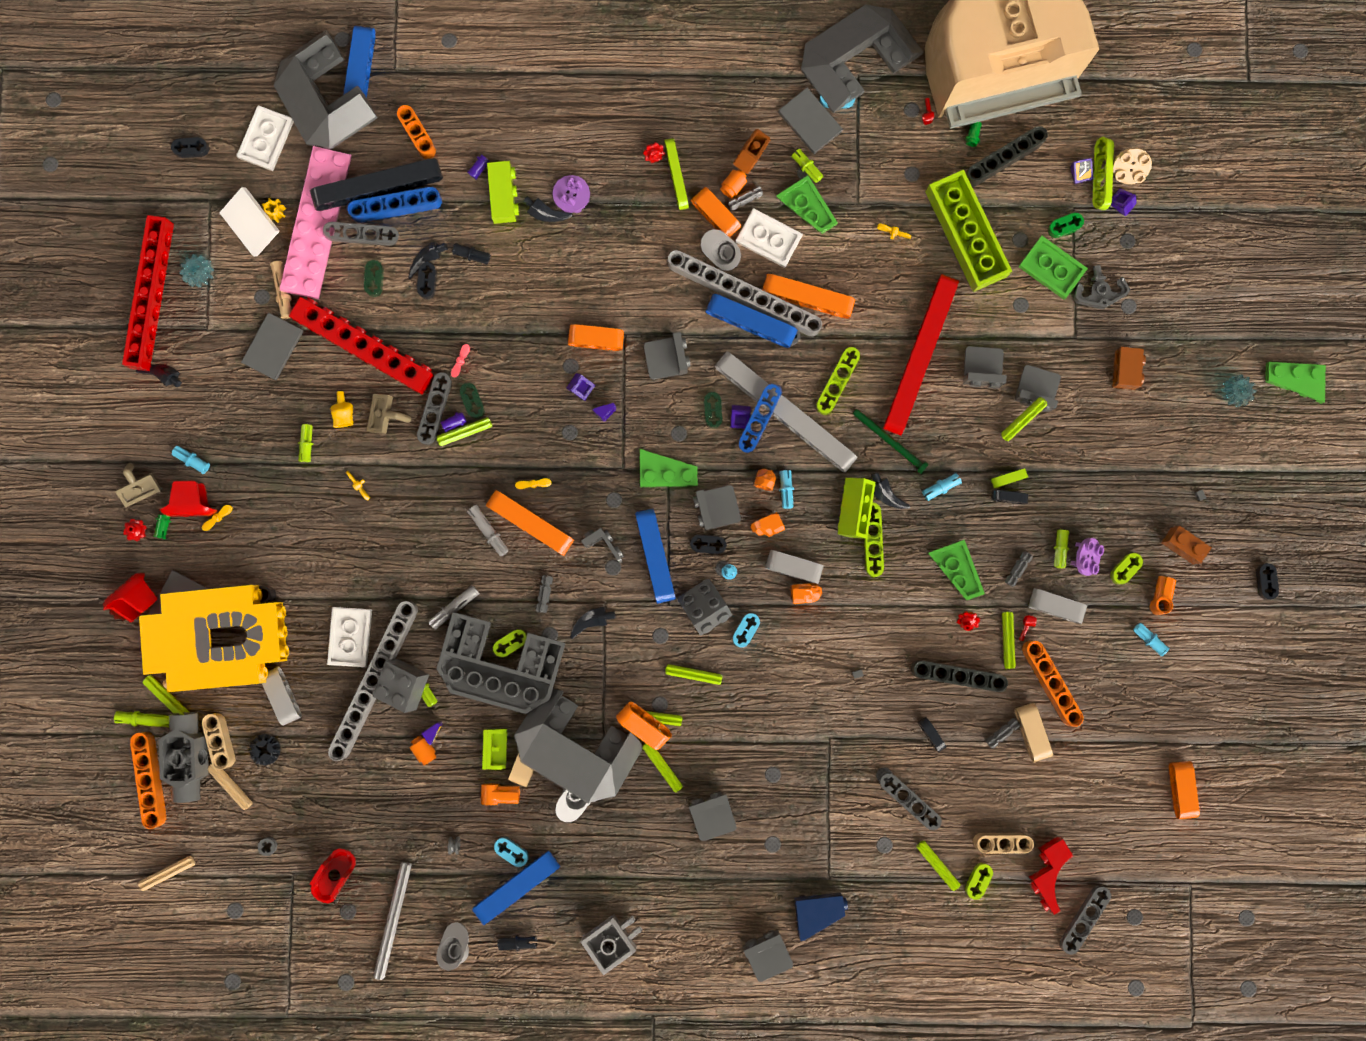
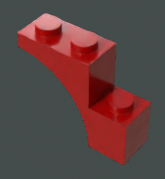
[1029,836,1073,915]

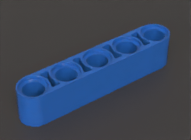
[344,26,375,98]
[347,187,442,223]
[705,294,798,348]
[635,508,676,604]
[472,850,560,925]

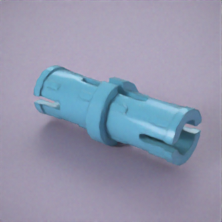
[922,473,962,501]

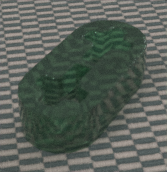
[364,260,384,297]
[460,383,485,419]
[704,392,723,429]

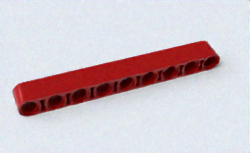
[883,274,959,436]

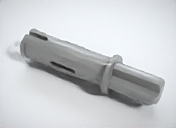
[467,505,508,556]
[428,585,480,629]

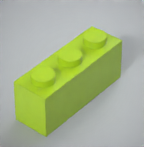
[487,161,519,224]
[837,478,876,539]

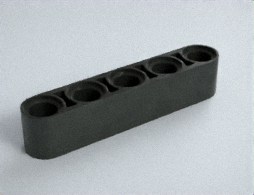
[966,126,1048,187]
[911,661,1008,692]

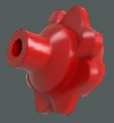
[643,142,665,163]
[123,519,147,542]
[957,611,980,631]

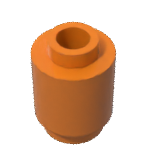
[720,169,747,198]
[409,735,437,765]

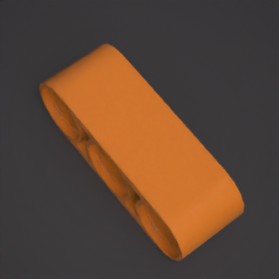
[397,105,436,159]
[691,187,741,237]
[568,324,624,351]
[616,702,672,750]
[1169,761,1200,819]

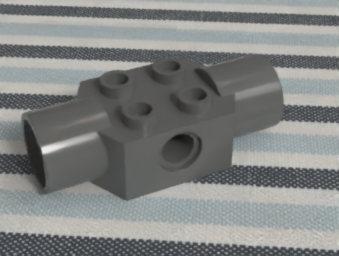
[159,712,208,803]

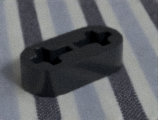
[171,137,210,158]
[417,262,437,300]
[991,490,1029,505]
[690,535,727,554]
[1256,563,1279,600]
[918,717,946,753]

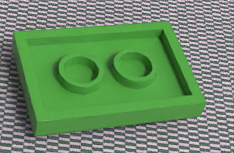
[1019,236,1088,300]

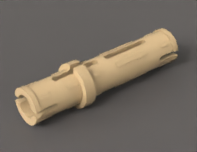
[270,261,292,319]

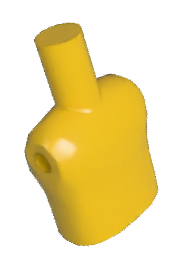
[330,391,353,428]

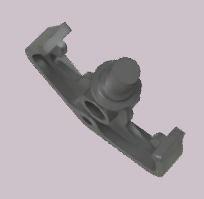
[1073,265,1130,309]

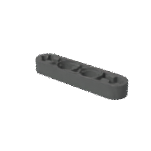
[323,222,399,246]
[417,372,452,445]
[879,773,942,830]
[1060,885,1111,955]

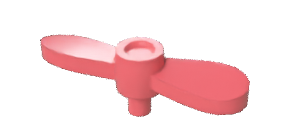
[451,344,470,378]

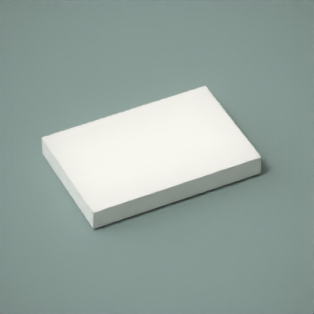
[237,105,294,171]
[220,187,280,256]
[736,208,803,268]
[327,607,372,667]

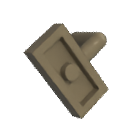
[367,394,411,434]
[115,463,162,508]

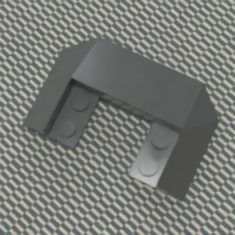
[801,4,924,113]
[274,30,378,149]
[437,612,566,714]
[514,689,643,803]

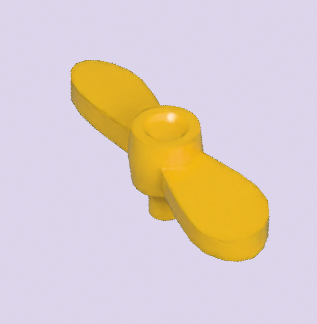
[877,224,911,240]
[346,471,370,500]
[515,478,552,489]
[202,505,232,531]

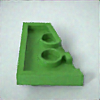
[776,176,838,234]
[1265,362,1326,404]
[640,449,698,487]
[928,540,985,600]

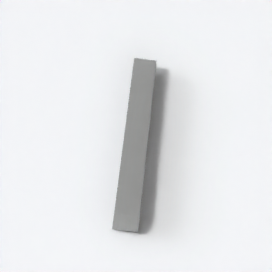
[668,250,822,336]
[714,351,857,473]
[328,601,418,761]

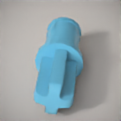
[172,446,210,474]
[779,470,794,509]
[722,564,737,580]
[1133,623,1169,656]

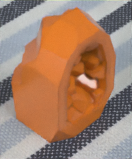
[754,468,776,491]
[750,512,785,537]
[791,583,822,604]

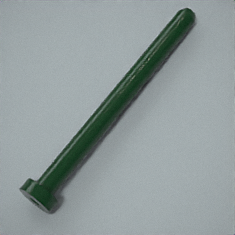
[853,409,929,474]

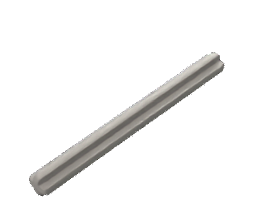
[373,862,412,980]

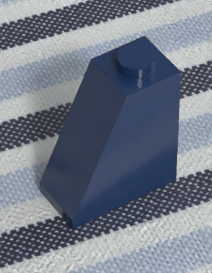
[794,892,848,941]

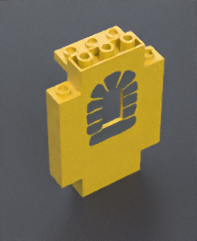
[139,585,289,692]

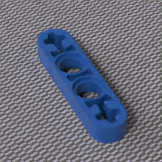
[739,383,782,453]

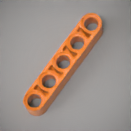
[762,274,855,319]
[485,490,574,556]
[1022,641,1084,727]
[130,732,166,829]

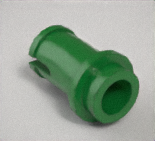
[965,122,982,147]
[153,514,172,539]

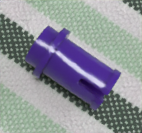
[467,155,490,180]
[441,412,467,432]

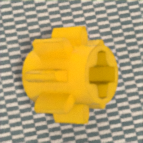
[262,198,286,223]

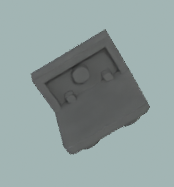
[644,332,691,380]
[963,346,1007,389]
[1014,365,1061,412]
[693,485,741,531]
[581,528,624,564]
[678,579,733,636]
[689,791,737,841]
[743,929,793,982]

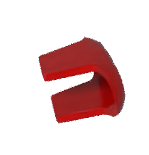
[160,481,218,517]
[103,573,157,622]
[310,849,356,904]

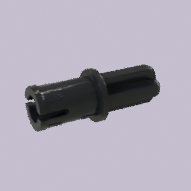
[452,243,491,265]
[497,935,538,952]

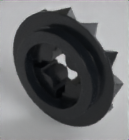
[248,734,281,766]

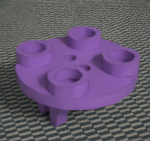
[553,175,590,213]
[1070,538,1104,576]

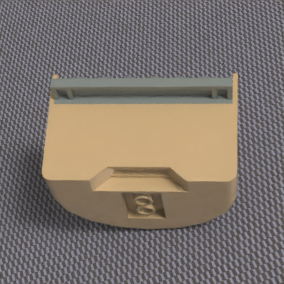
[925,0,1099,129]

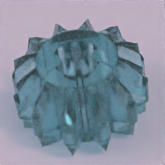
[179,254,214,287]
[1221,374,1257,407]

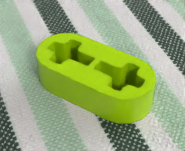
[991,468,1028,488]
[1110,553,1143,584]
[493,630,527,657]
[965,863,993,900]

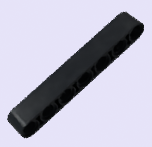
[310,158,443,211]

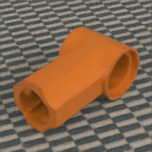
[1149,576,1176,615]
[481,783,520,805]

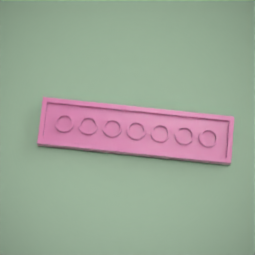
[280,146,351,300]

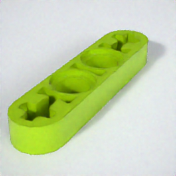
[1092,137,1114,210]
[664,138,689,210]
[816,347,860,415]
[864,503,884,577]

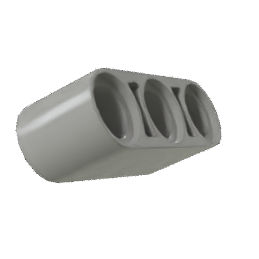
[765,550,824,584]
[1028,589,1087,624]
[262,666,302,726]

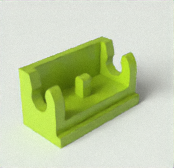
[482,729,507,770]

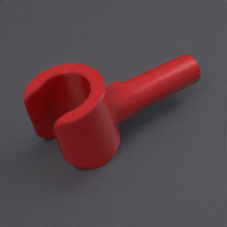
[922,98,935,125]
[1019,615,1037,641]

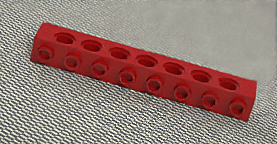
[122,215,174,372]
[289,297,434,396]

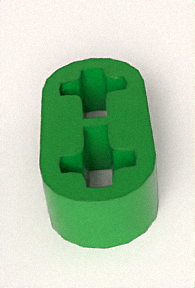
[1048,213,1084,238]

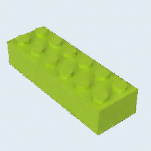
[925,170,1012,292]

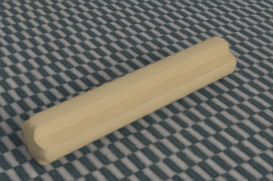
[208,764,253,810]
[138,856,195,891]

